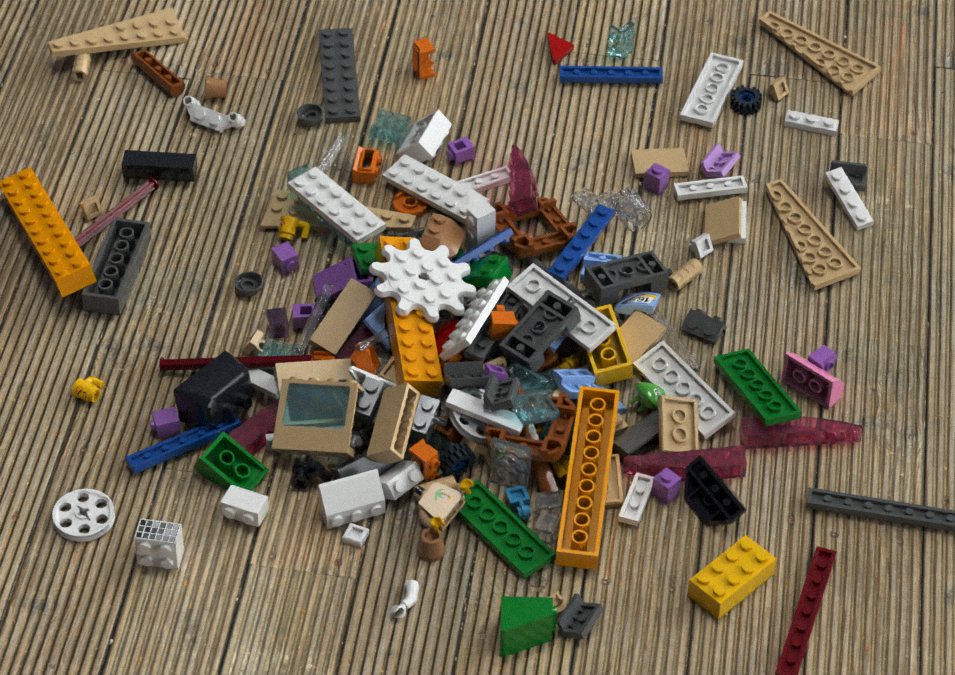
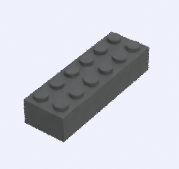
[81,217,151,315]

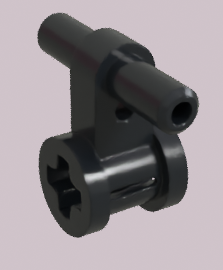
[291,455,331,489]

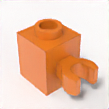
[488,305,519,339]

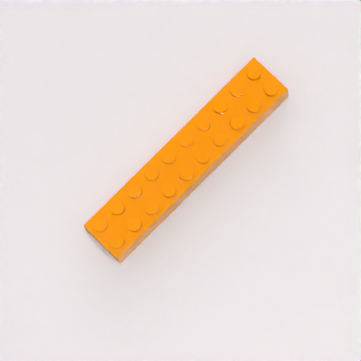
[0,167,97,298]
[375,236,443,397]
[555,386,620,570]

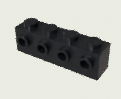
[121,150,198,182]

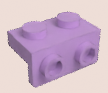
[701,143,740,178]

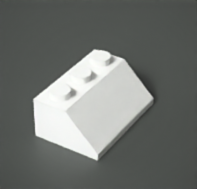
[396,110,452,163]
[465,190,496,258]
[318,469,385,529]

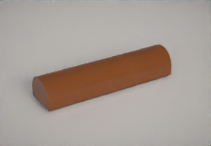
[131,49,185,97]
[520,421,558,501]

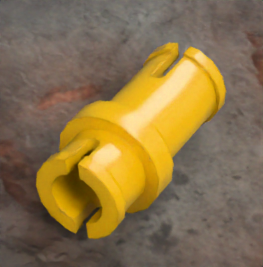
[550,354,579,377]

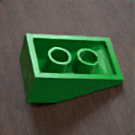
[461,254,512,293]
[193,431,269,491]

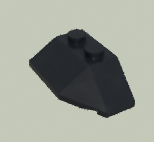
[684,455,747,526]

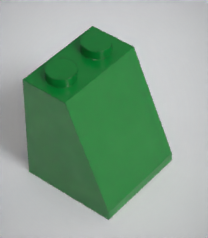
[500,596,557,657]

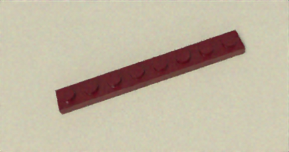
[775,546,837,675]

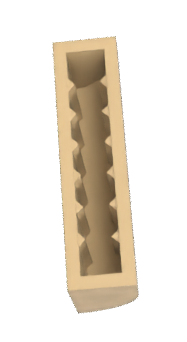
[310,278,376,356]
[366,382,420,463]

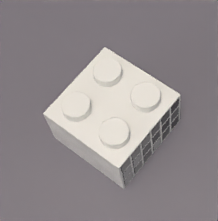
[134,519,184,570]

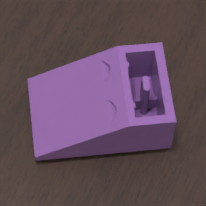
[312,257,373,301]

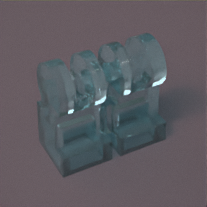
[369,109,412,147]

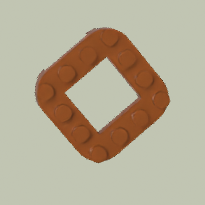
[494,193,577,259]
[486,386,576,463]

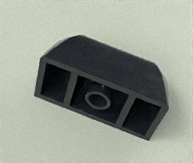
[173,350,253,427]

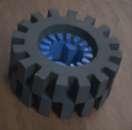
[730,85,762,115]
[439,442,476,479]

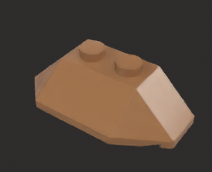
[420,213,466,260]

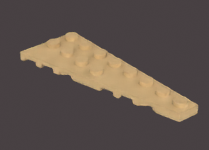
[48,8,186,57]
[759,11,881,96]
[765,179,861,291]
[260,190,416,233]

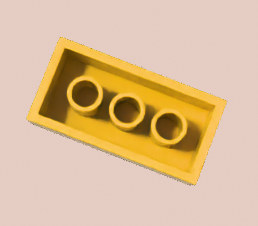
[582,304,633,385]
[687,535,777,620]

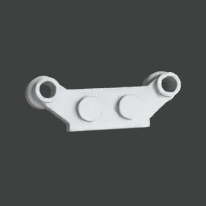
[183,95,245,133]

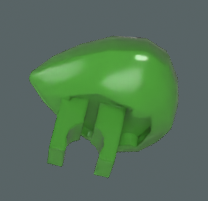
[630,382,665,412]

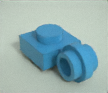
[504,485,531,521]

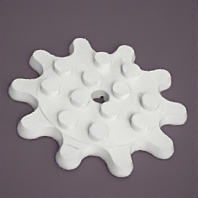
[369,238,476,323]

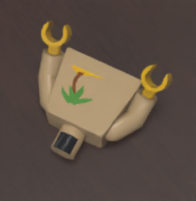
[413,478,475,533]

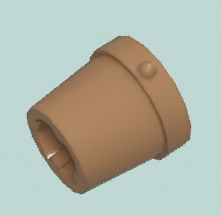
[204,75,227,100]
[418,527,445,562]

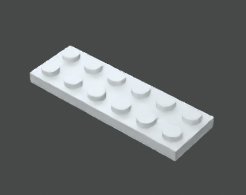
[679,52,744,128]
[382,154,490,225]
[287,167,386,244]
[507,263,617,353]
[439,276,509,362]
[633,341,736,440]

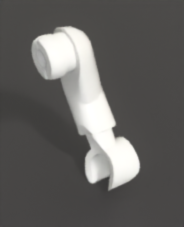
[390,580,419,618]

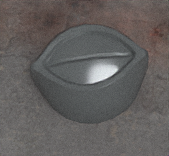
[297,103,323,127]
[235,271,264,297]

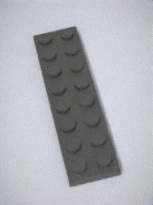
[319,28,361,123]

